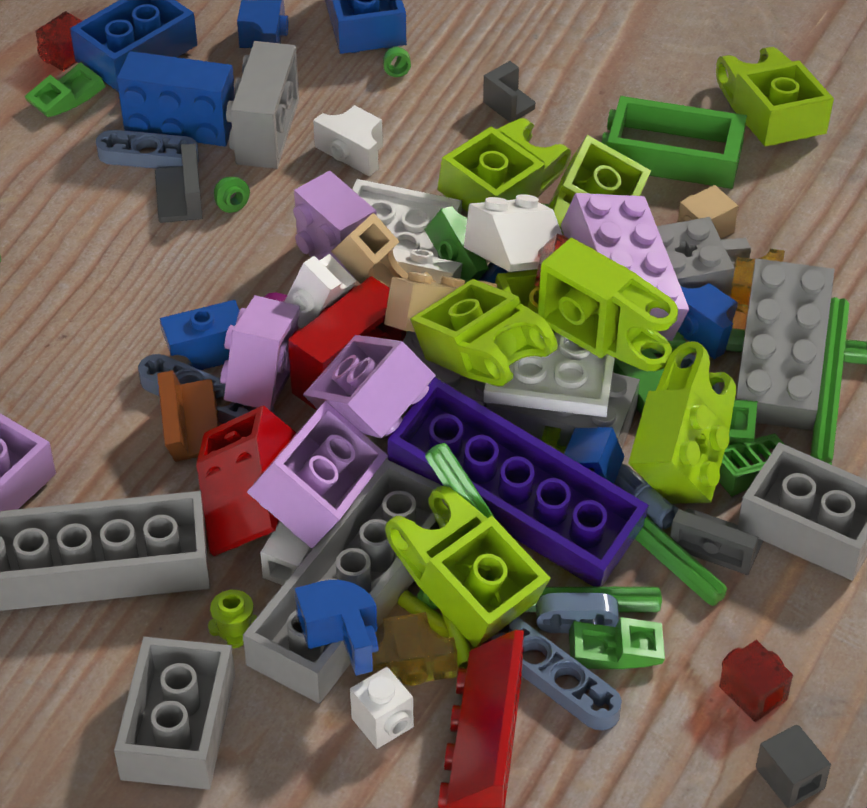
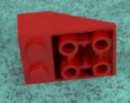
[196,405,296,556]

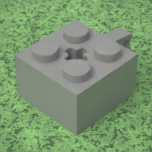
[657,217,751,296]

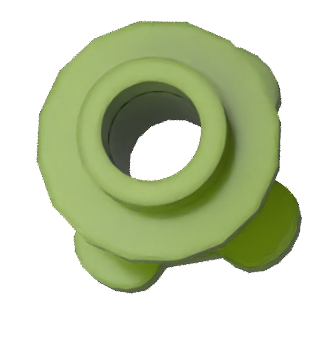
[208,589,258,648]

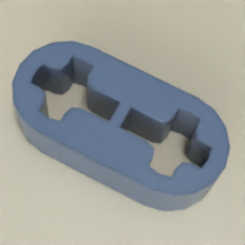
[536,593,619,633]

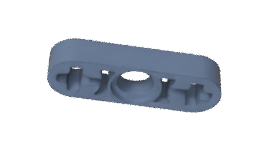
[96,130,199,169]

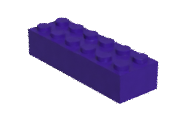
[388,377,649,587]

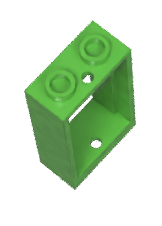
[601,96,747,189]

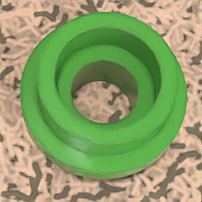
[214,177,250,213]

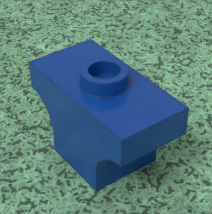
[237,0,289,49]
[677,283,738,359]
[159,300,240,370]

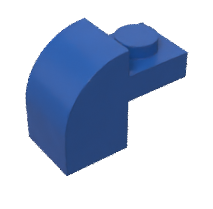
[294,580,379,676]

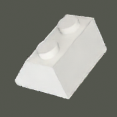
[464,194,565,272]

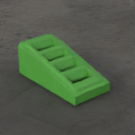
[719,433,785,497]

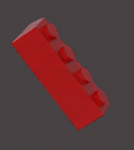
[438,630,524,808]

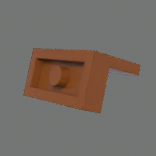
[157,370,219,462]

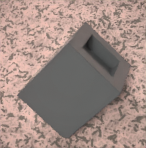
[483,61,536,123]
[756,725,831,808]

